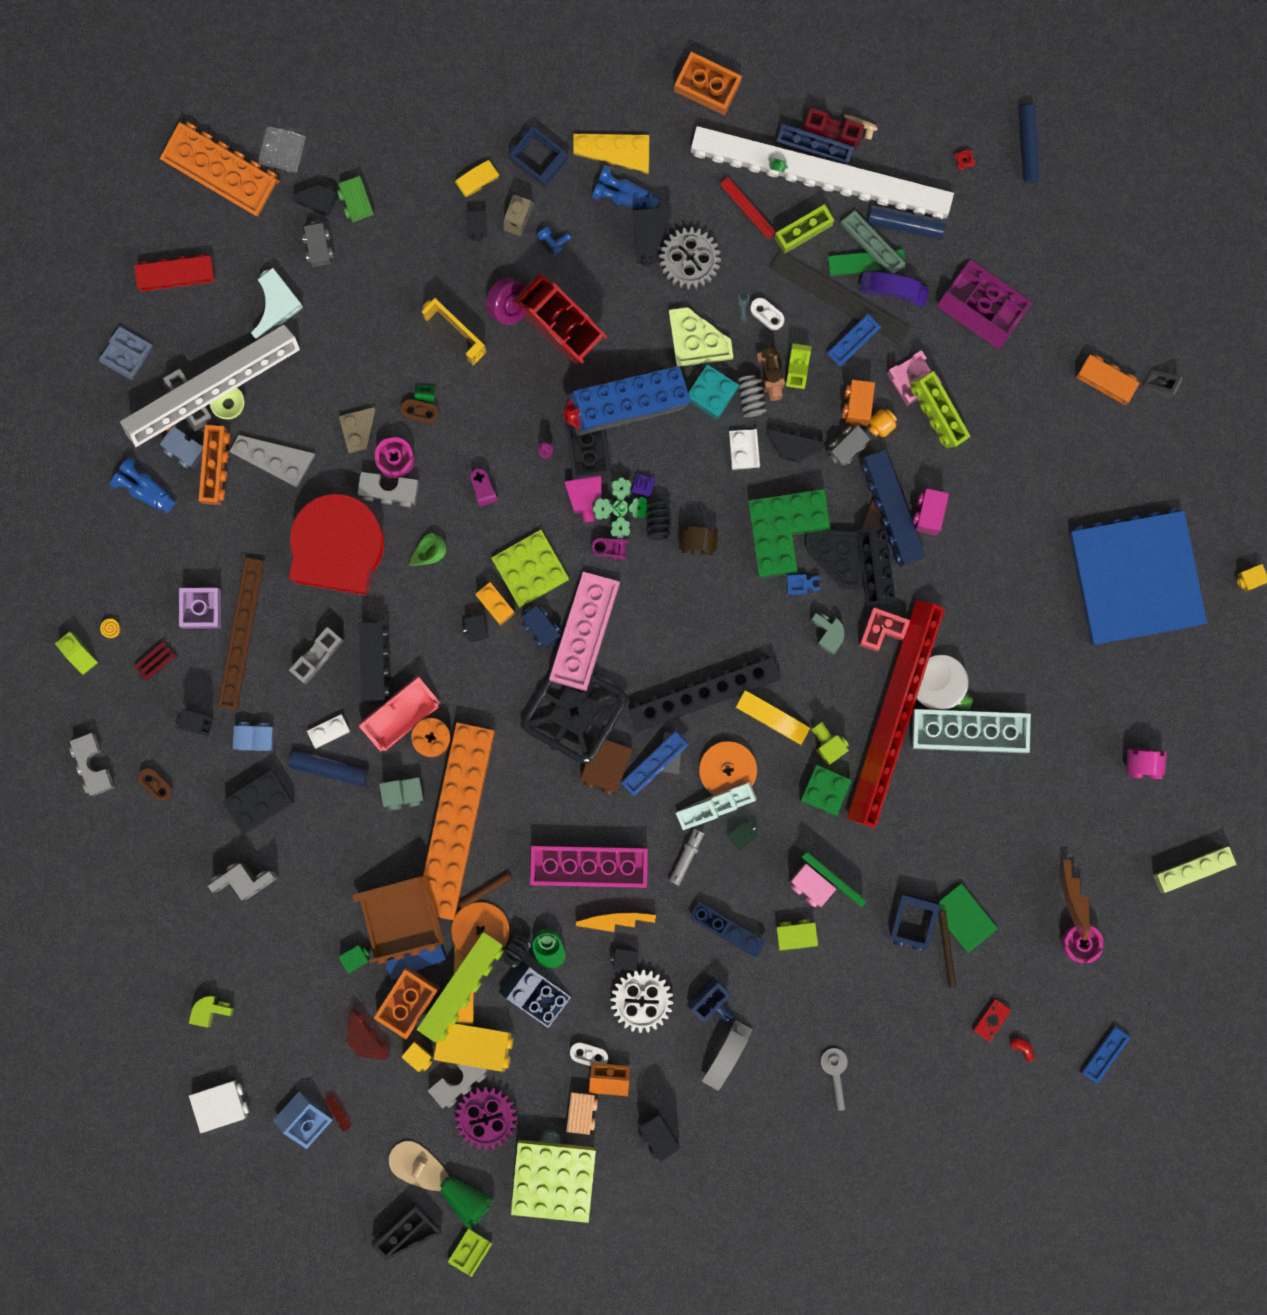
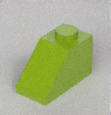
[55,632,98,675]

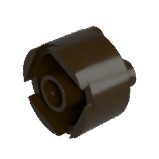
[678,526,718,555]

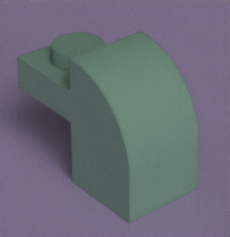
[811,613,844,655]

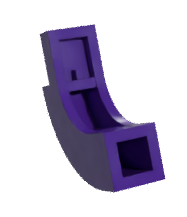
[859,272,929,307]

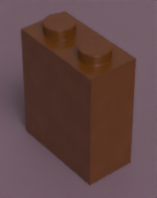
[581,736,632,795]

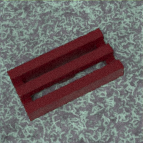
[134,642,176,681]

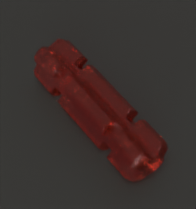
[325,1095,351,1132]

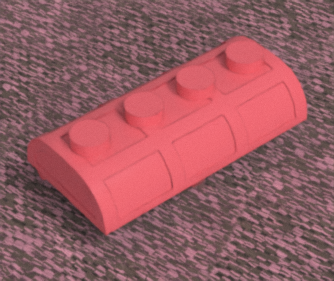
[358,675,440,752]

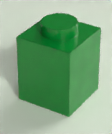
[339,945,370,974]

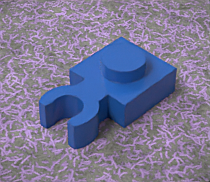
[787,574,821,595]

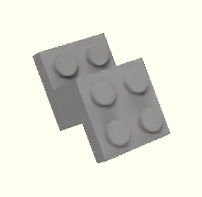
[208,863,278,900]

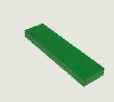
[828,250,905,276]

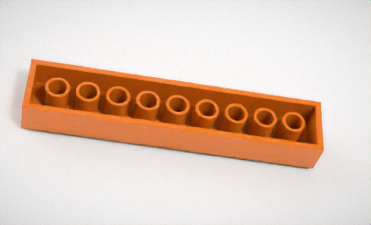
[423,723,495,920]

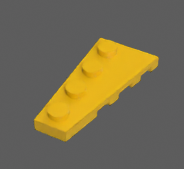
[573,134,649,174]

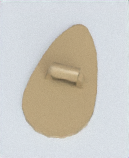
[389,1141,450,1191]

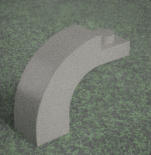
[702,1020,752,1091]

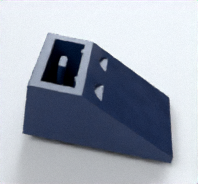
[499,961,571,1028]

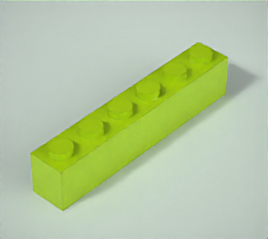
[417,932,504,1043]

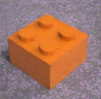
[842,380,875,427]

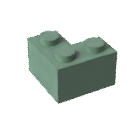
[379,778,425,811]

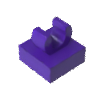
[632,474,655,498]

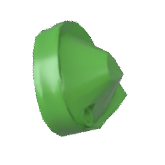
[408,533,446,566]

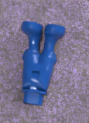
[592,165,660,210]
[109,457,176,514]

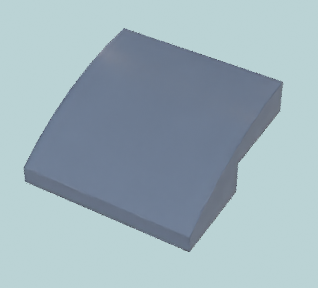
[99,326,152,380]

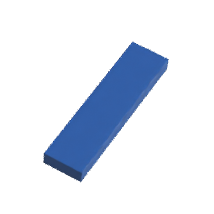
[621,730,690,797]

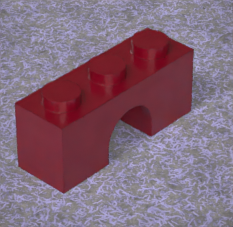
[804,108,865,149]

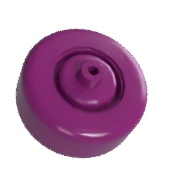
[486,277,526,325]

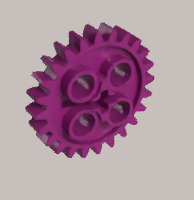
[454,1086,518,1151]

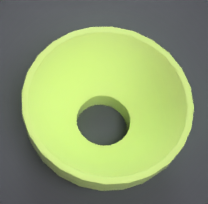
[210,388,245,420]

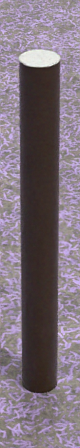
[938,910,956,988]

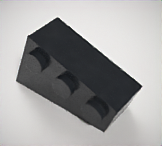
[372,1201,442,1261]

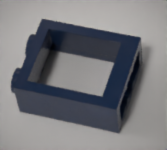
[509,126,569,188]
[890,893,940,952]

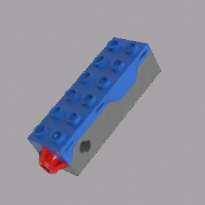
[563,366,691,436]

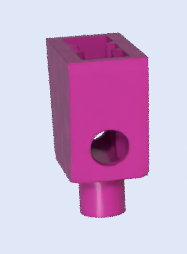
[565,477,601,523]

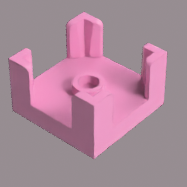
[887,350,942,406]

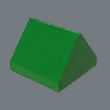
[415,384,436,404]

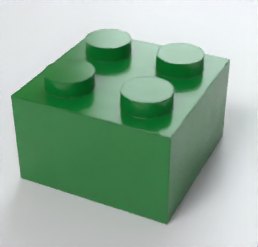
[800,765,852,816]

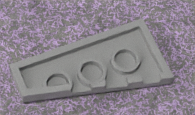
[229,435,315,488]

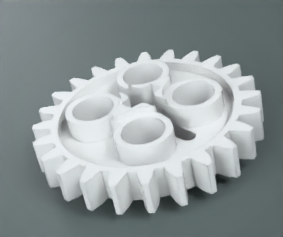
[611,969,673,1033]

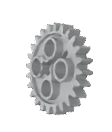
[659,227,721,290]

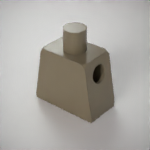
[504,195,534,237]

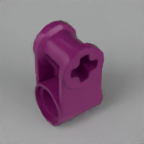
[471,469,498,507]
[591,538,628,560]

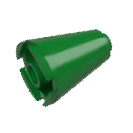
[440,1176,494,1230]

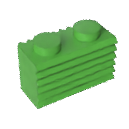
[337,176,374,222]

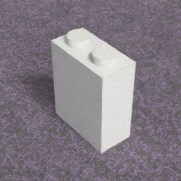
[189,1080,249,1133]

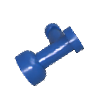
[536,227,571,256]

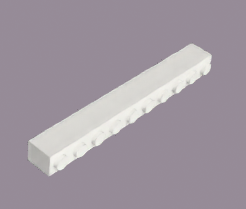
[120,325,300,447]

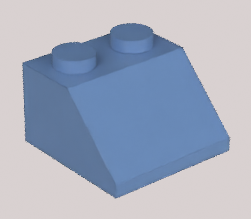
[273,1092,332,1149]

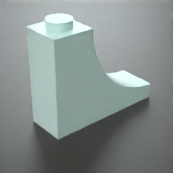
[251,268,303,340]

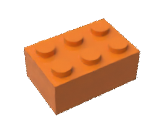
[674,52,742,116]
[374,966,440,1039]

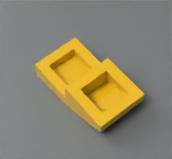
[455,160,499,198]

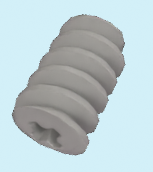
[738,376,767,417]

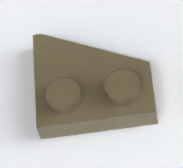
[339,407,376,454]

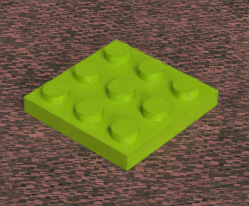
[491,530,569,608]

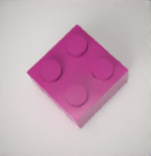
[912,489,949,536]

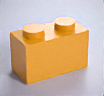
[475,582,515,626]

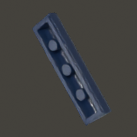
[1020,105,1040,184]
[776,123,854,165]
[868,205,946,240]
[289,749,369,787]

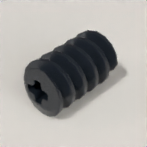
[647,500,671,541]

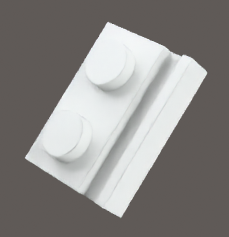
[729,429,760,470]

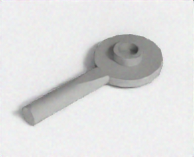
[821,1048,848,1111]

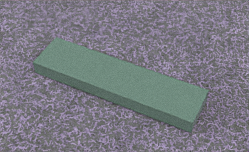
[840,210,906,274]

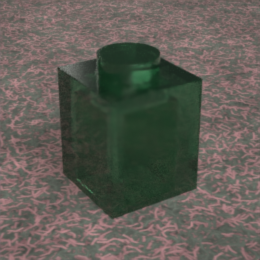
[727,821,758,851]

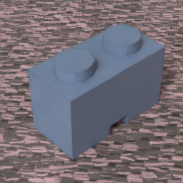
[160,426,203,469]

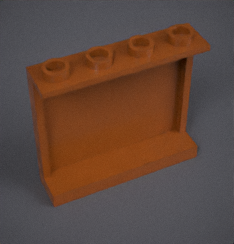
[352,875,444,965]

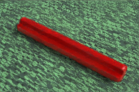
[720,177,776,239]

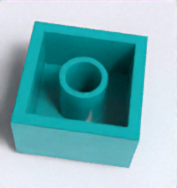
[688,364,739,421]

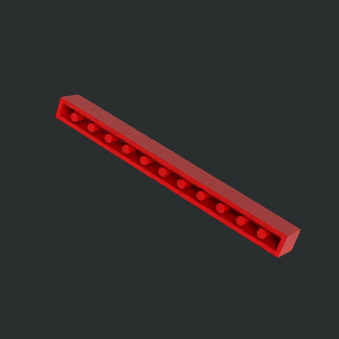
[847,600,945,828]

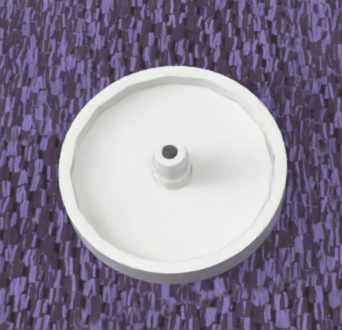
[917,655,968,710]

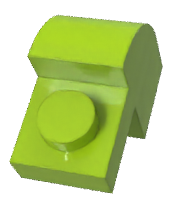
[786,344,812,389]
[189,996,234,1028]

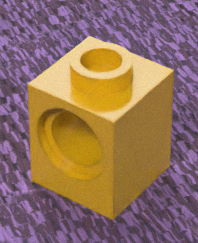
[1237,564,1267,592]
[402,1041,433,1072]

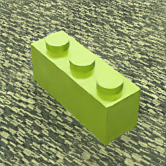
[774,204,834,254]

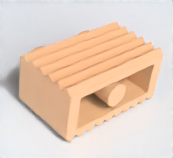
[566,1091,598,1135]

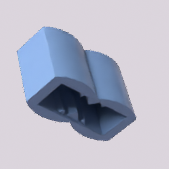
[233,722,274,751]

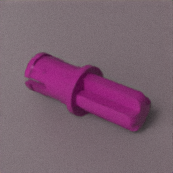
[538,442,553,459]

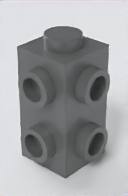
[302,221,334,267]
[825,425,870,465]

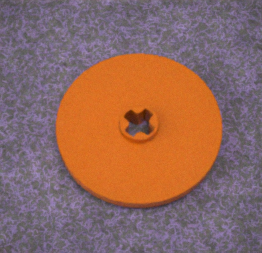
[699,741,757,795]
[451,902,509,957]

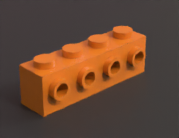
[199,425,230,505]

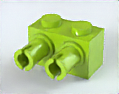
[811,722,849,766]

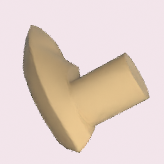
[844,115,878,140]

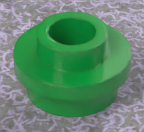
[769,158,788,173]

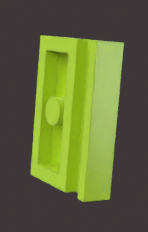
[448,1229,492,1277]

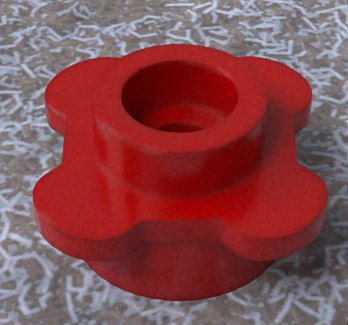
[954,149,976,170]

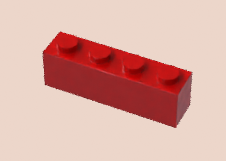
[134,254,216,292]

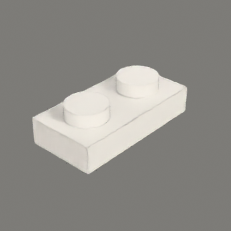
[307,714,350,749]

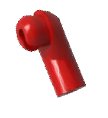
[1010,1037,1035,1062]

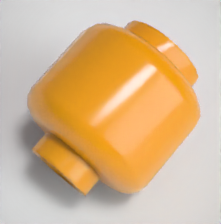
[868,409,897,437]

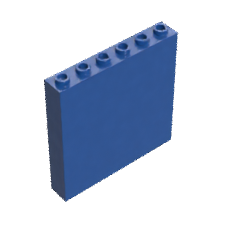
[1069,509,1207,646]

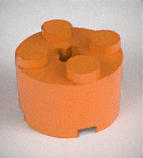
[411,718,451,758]

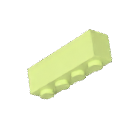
[1153,847,1236,893]

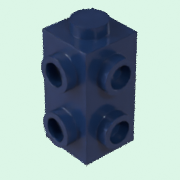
[521,606,561,649]

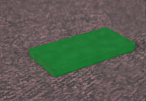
[799,852,866,907]

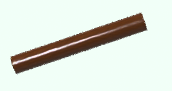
[458,873,511,909]

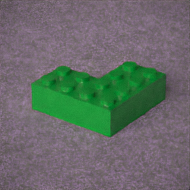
[749,489,831,578]

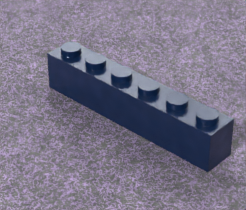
[860,450,925,567]

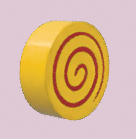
[100,619,121,638]

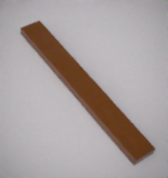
[218,557,265,711]

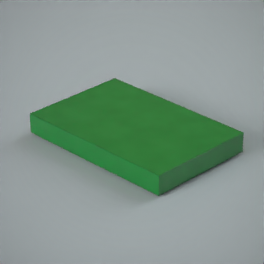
[937,884,998,953]

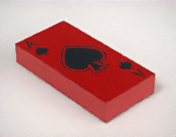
[973,999,1011,1042]

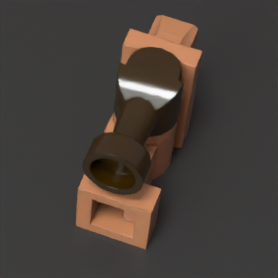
[756,348,785,401]

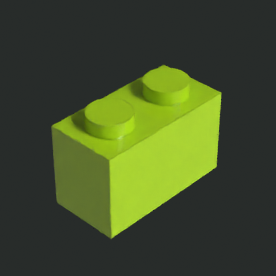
[776,919,818,951]

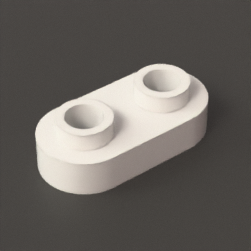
[750,298,784,330]
[570,1042,608,1066]

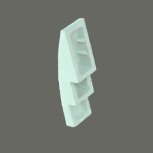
[676,781,757,830]

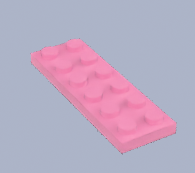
[549,572,620,691]

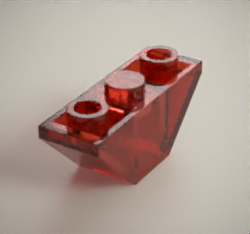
[346,1010,390,1060]

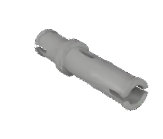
[669,829,705,886]

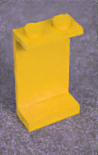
[422,298,486,366]
[434,1024,514,1072]

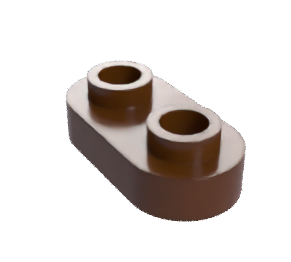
[401,399,439,424]
[138,768,172,801]

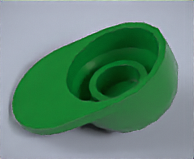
[532,928,566,968]

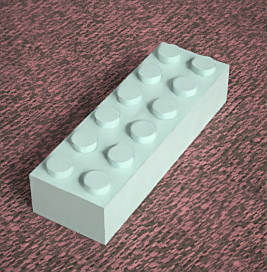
[911,709,1031,753]

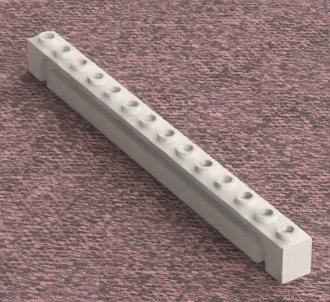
[691,126,954,220]

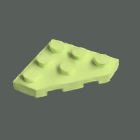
[669,307,733,367]

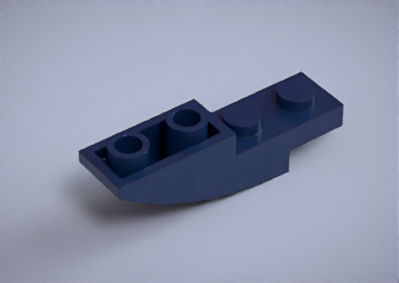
[689,902,767,959]

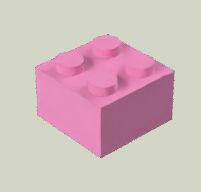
[789,864,836,907]

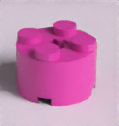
[375,437,415,479]
[1126,748,1167,779]
[1061,925,1103,963]

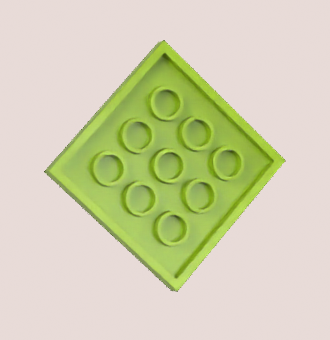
[511,1140,596,1223]

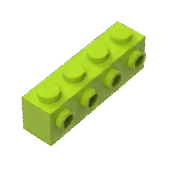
[909,371,971,448]

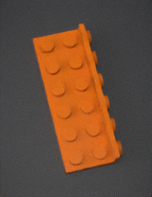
[160,122,280,216]

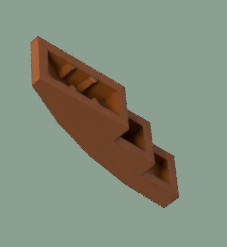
[1060,860,1090,940]

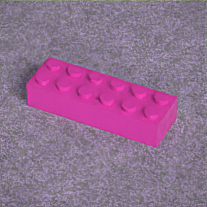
[530,846,648,888]

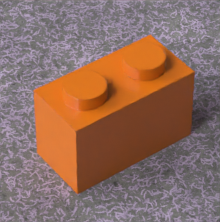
[589,1063,630,1096]

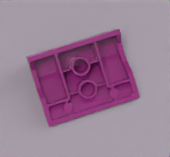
[937,259,1033,349]

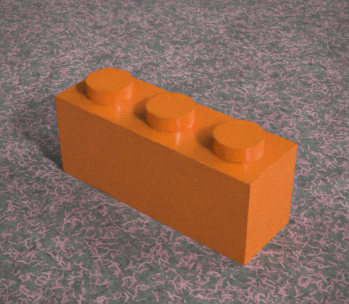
[1076,355,1140,405]

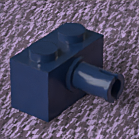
[687,976,733,1023]

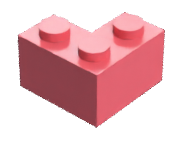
[859,608,910,652]

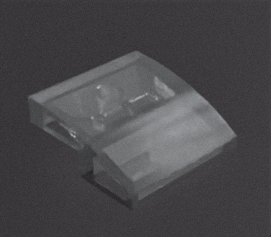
[258,126,306,173]

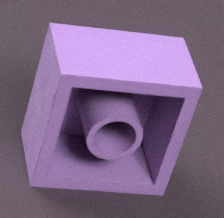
[179,588,221,629]

